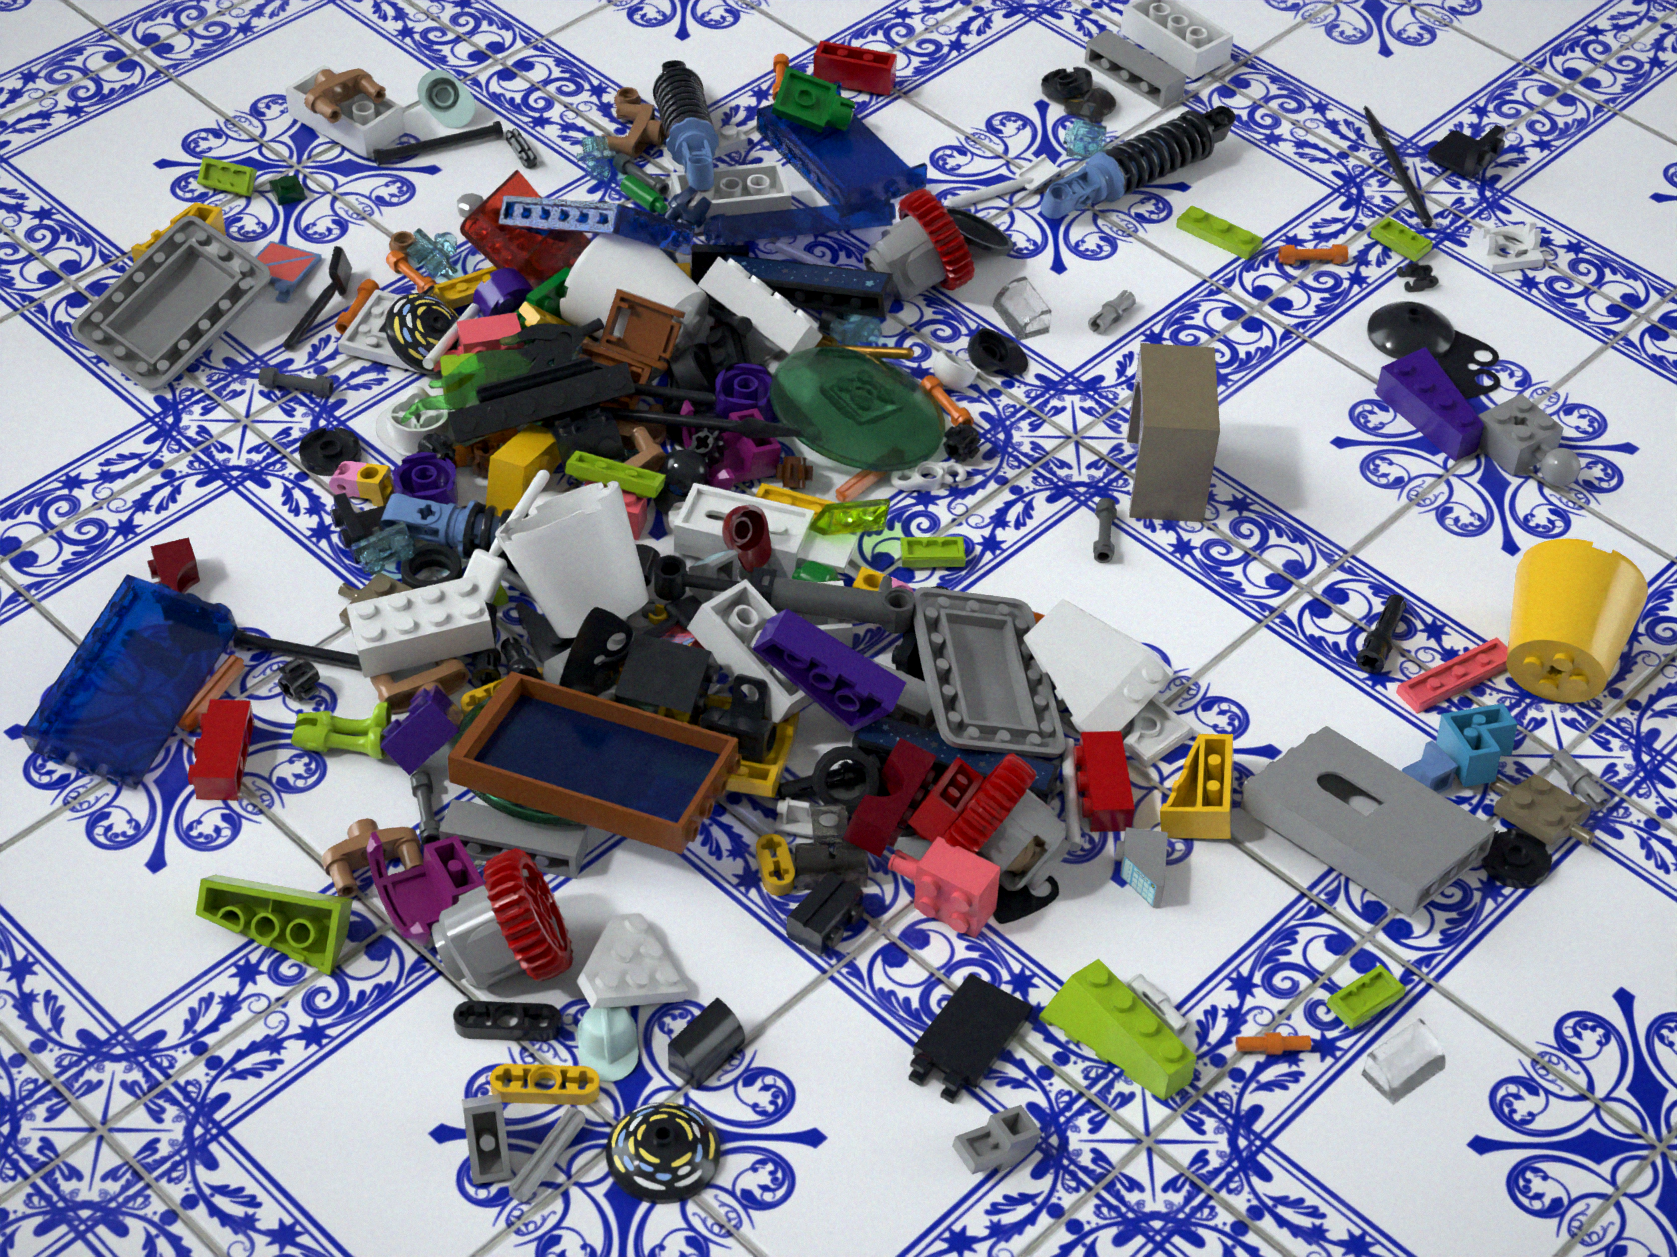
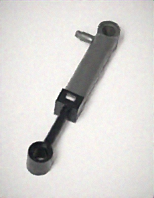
[654,555,915,634]

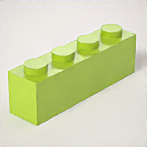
[195,874,353,976]
[1039,958,1197,1101]

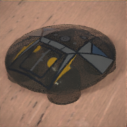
[1063,86,1116,123]

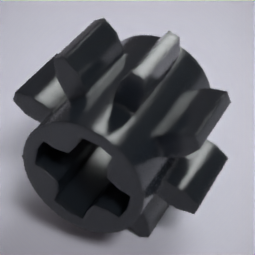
[943,423,981,462]
[688,428,729,469]
[416,432,456,463]
[278,658,320,701]

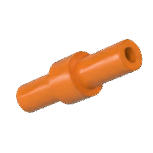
[1235,1032,1311,1055]

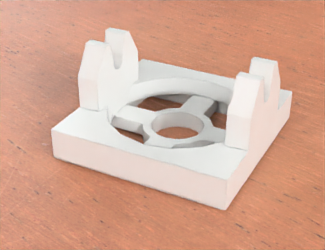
[1469,222,1545,273]

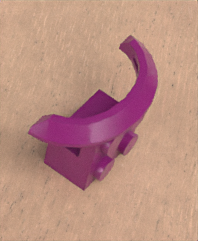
[680,400,781,491]
[367,831,485,946]

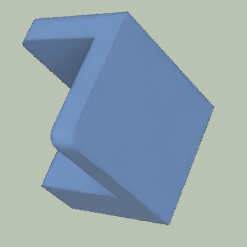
[1402,740,1458,794]

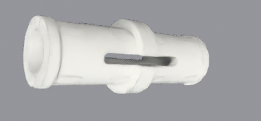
[1126,973,1191,1038]

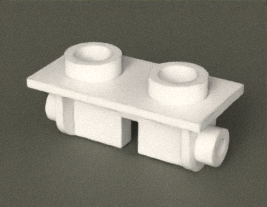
[774,797,849,843]

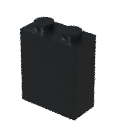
[614,633,719,725]

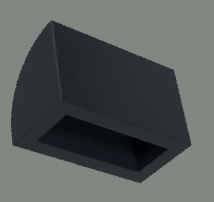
[668,997,745,1090]

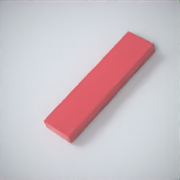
[1396,637,1508,714]

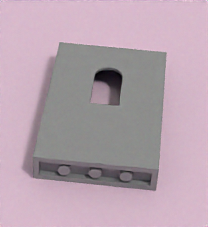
[1240,726,1496,917]

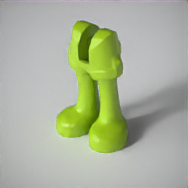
[291,702,392,759]

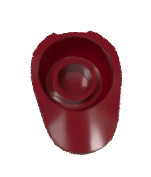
[722,505,772,573]

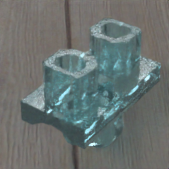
[576,136,616,181]
[407,228,458,280]
[830,313,882,345]
[351,521,416,575]

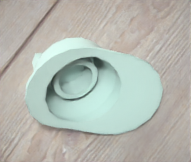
[417,69,476,128]
[577,1006,639,1082]

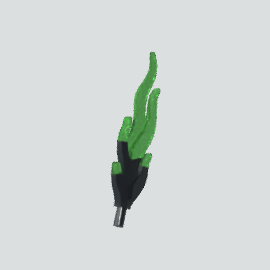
[400,318,604,425]

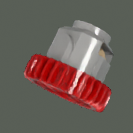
[862,188,975,301]
[941,753,1072,891]
[432,848,574,988]

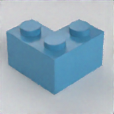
[1436,703,1518,787]

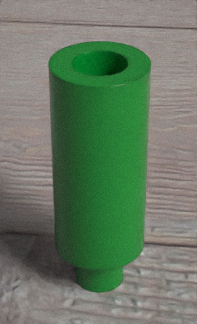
[620,175,668,214]

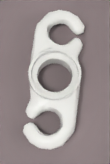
[891,461,967,491]

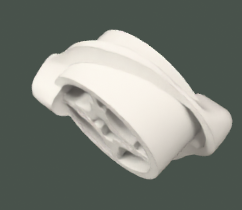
[376,386,455,457]

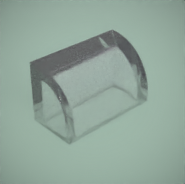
[992,276,1052,341]
[1361,1018,1446,1105]

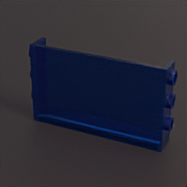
[756,81,928,218]
[498,195,696,256]
[703,196,896,245]
[21,574,238,790]

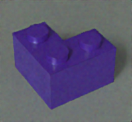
[381,684,464,776]

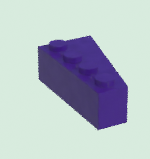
[1375,347,1484,462]
[752,609,907,733]

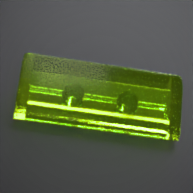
[808,498,890,536]

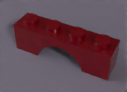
[147,537,222,657]
[843,738,937,858]

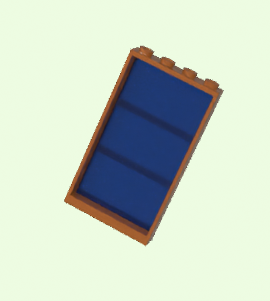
[448,671,742,855]

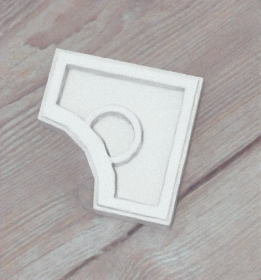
[1123,696,1194,768]

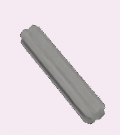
[509,1107,585,1203]

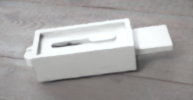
[668,483,857,579]

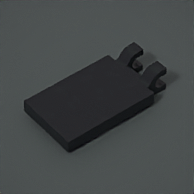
[908,973,1033,1104]

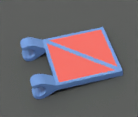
[255,241,322,303]

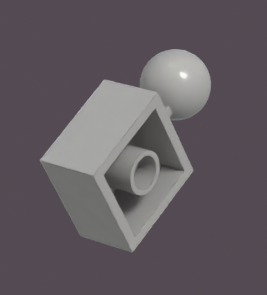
[1478,393,1581,487]

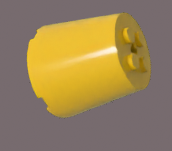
[1506,538,1648,703]

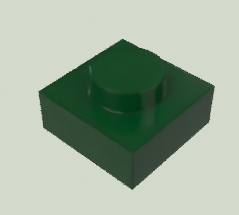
[269,174,305,206]

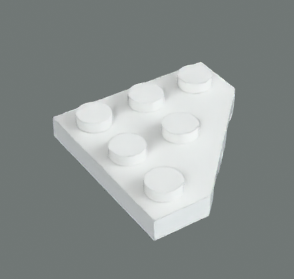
[577,913,689,1009]

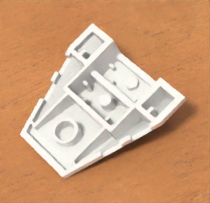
[1023,598,1174,732]

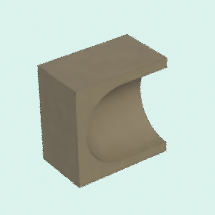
[1127,343,1220,522]

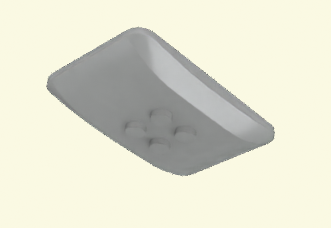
[72,216,271,391]
[913,587,1066,758]

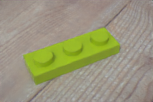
[1176,205,1263,260]
[565,450,666,498]

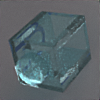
[1063,119,1107,161]

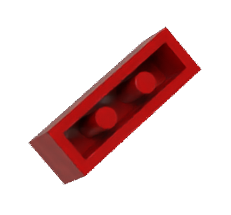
[813,40,897,95]
[188,699,255,801]
[1073,731,1135,832]
[907,757,984,843]

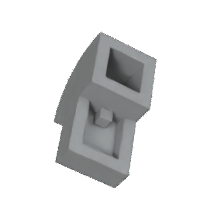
[952,1104,1042,1175]

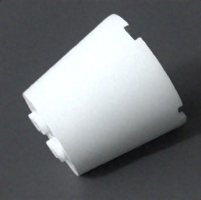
[560,222,709,361]
[495,481,649,638]

